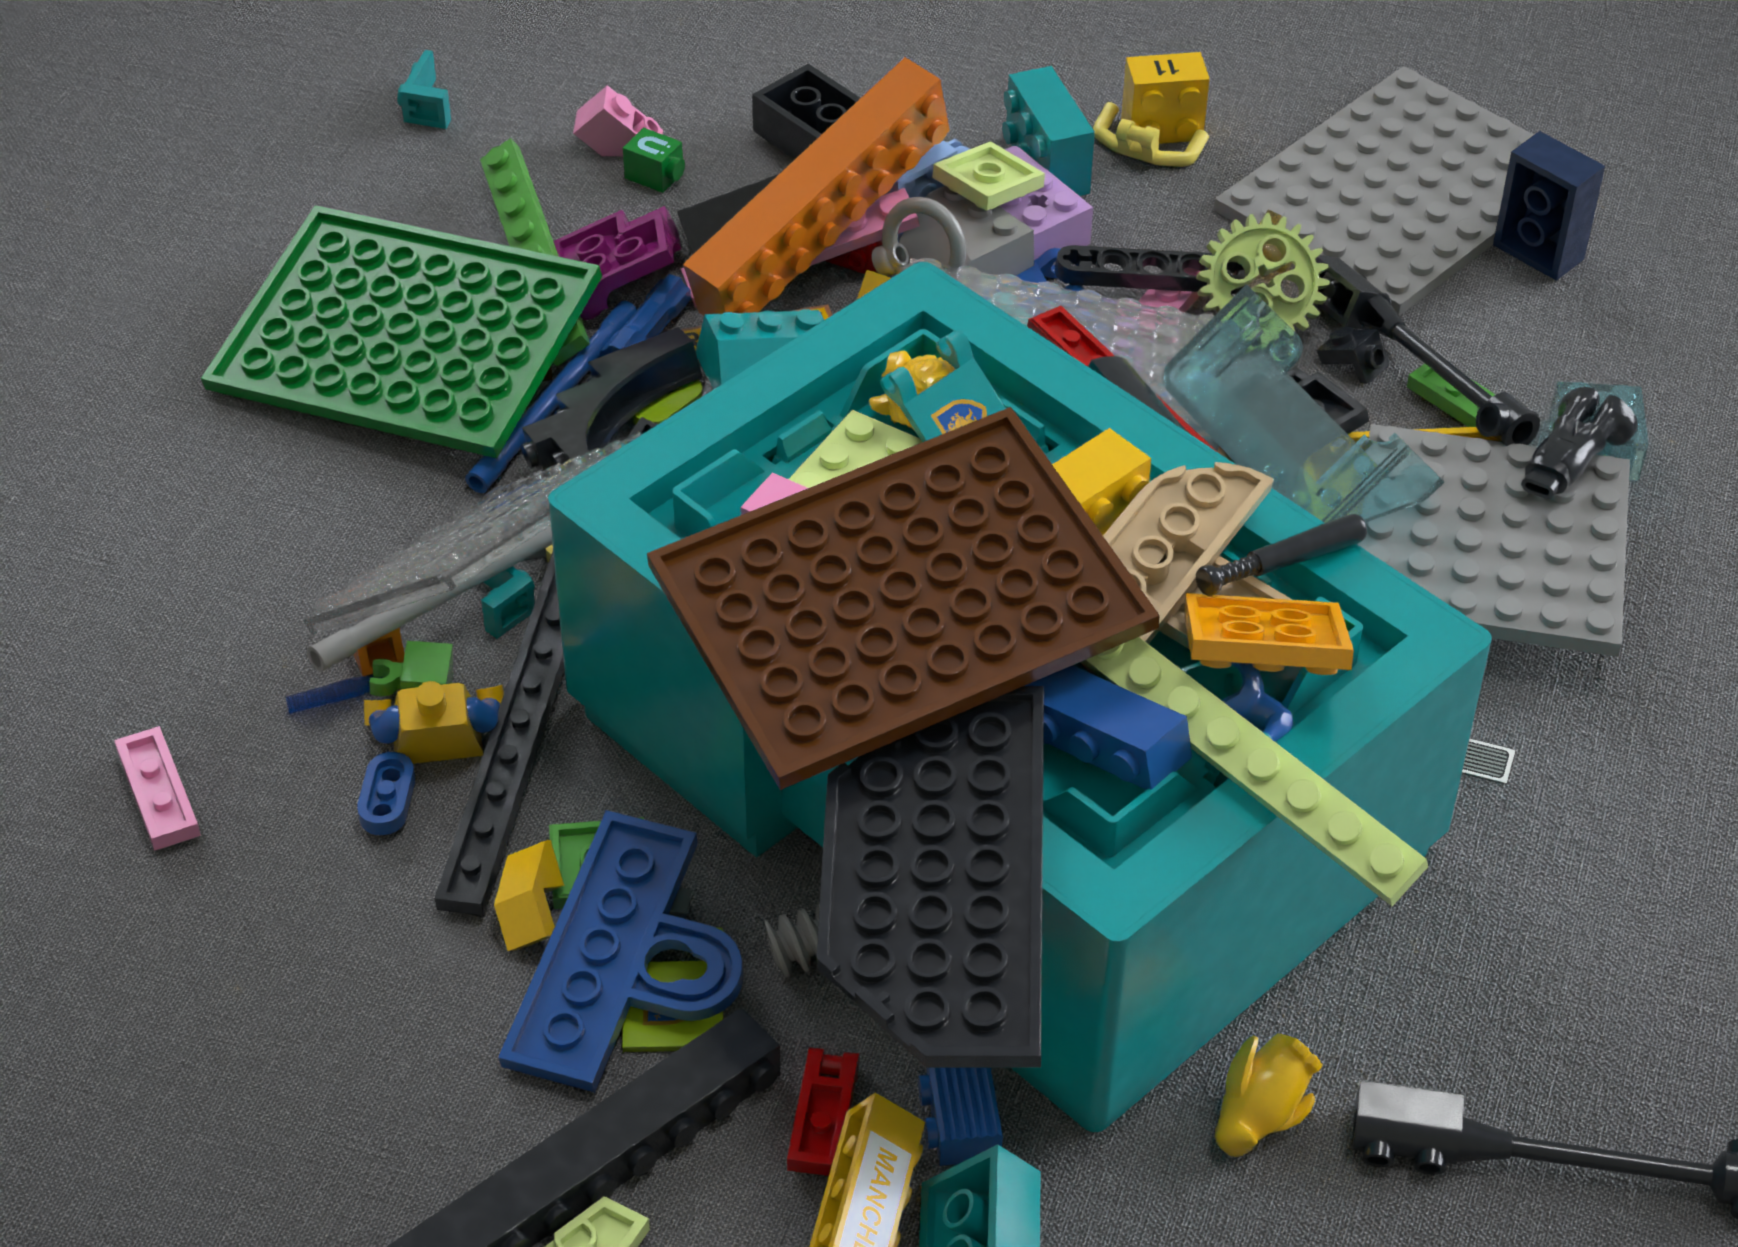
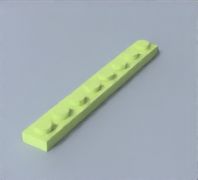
[1081,637,1428,906]

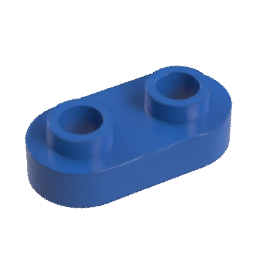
[357,752,415,835]

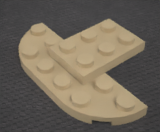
[1080,462,1292,678]

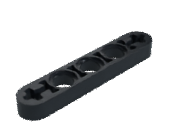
[1054,245,1248,294]

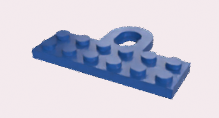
[498,810,744,1093]

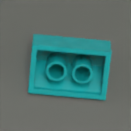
[696,309,824,390]
[919,1144,1041,1247]

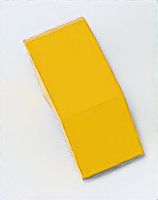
[494,840,564,951]

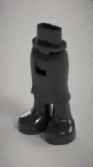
[1521,387,1638,499]

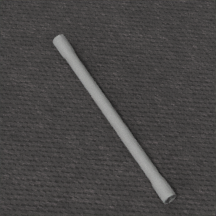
[307,521,552,672]

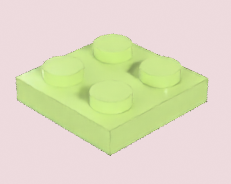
[932,141,1045,211]

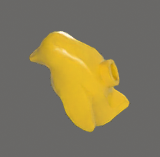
[1214,1033,1322,1157]

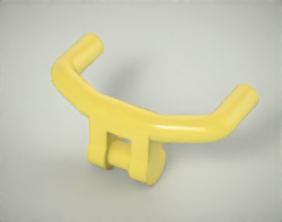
[1093,102,1209,167]

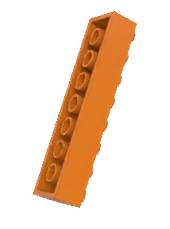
[683,57,950,316]

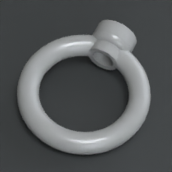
[872,197,966,279]

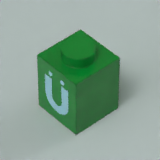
[623,127,685,193]

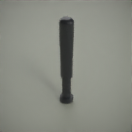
[1196,514,1367,596]

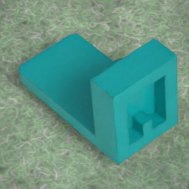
[397,50,451,129]
[466,539,535,639]

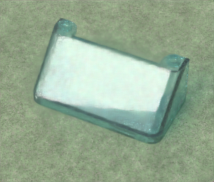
[1162,284,1445,523]

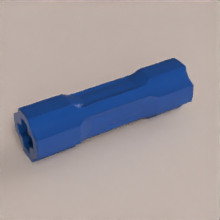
[600,274,691,357]

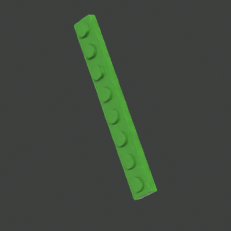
[480,138,590,366]

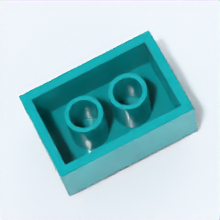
[1002,66,1095,196]

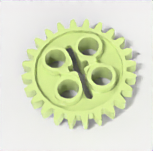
[1196,213,1330,346]

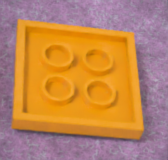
[1184,593,1354,675]

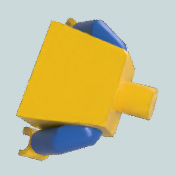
[364,681,504,764]

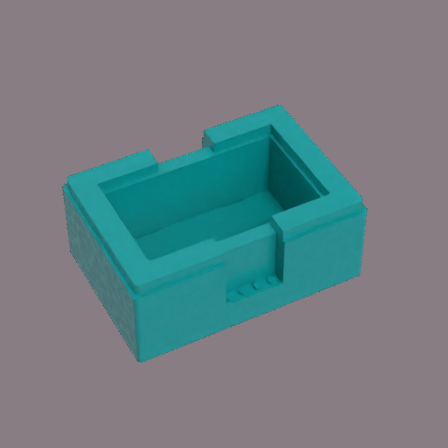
[548,262,1492,1132]

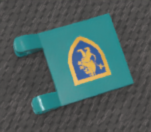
[880,330,1006,442]

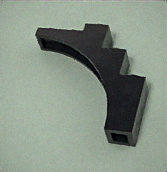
[521,327,702,481]

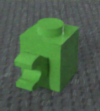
[369,641,454,697]

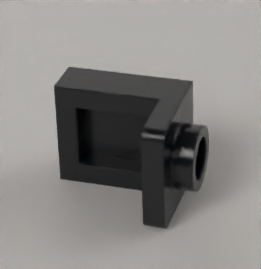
[1316,327,1389,384]

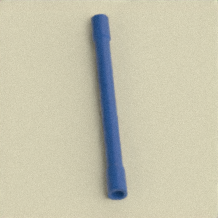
[465,301,637,493]

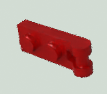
[787,1047,860,1176]

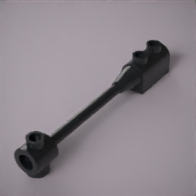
[1315,255,1540,446]
[1351,1080,1738,1219]

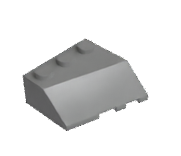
[899,186,1034,296]

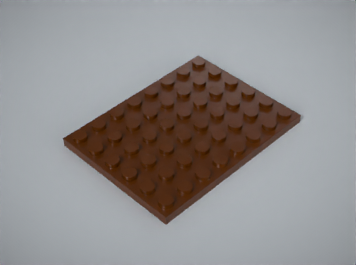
[647,407,1160,790]

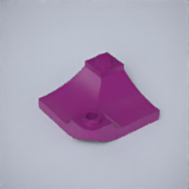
[553,206,681,320]

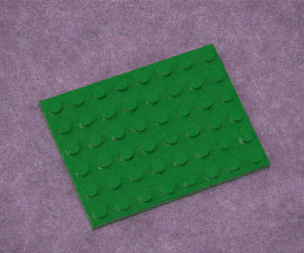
[201,205,602,458]

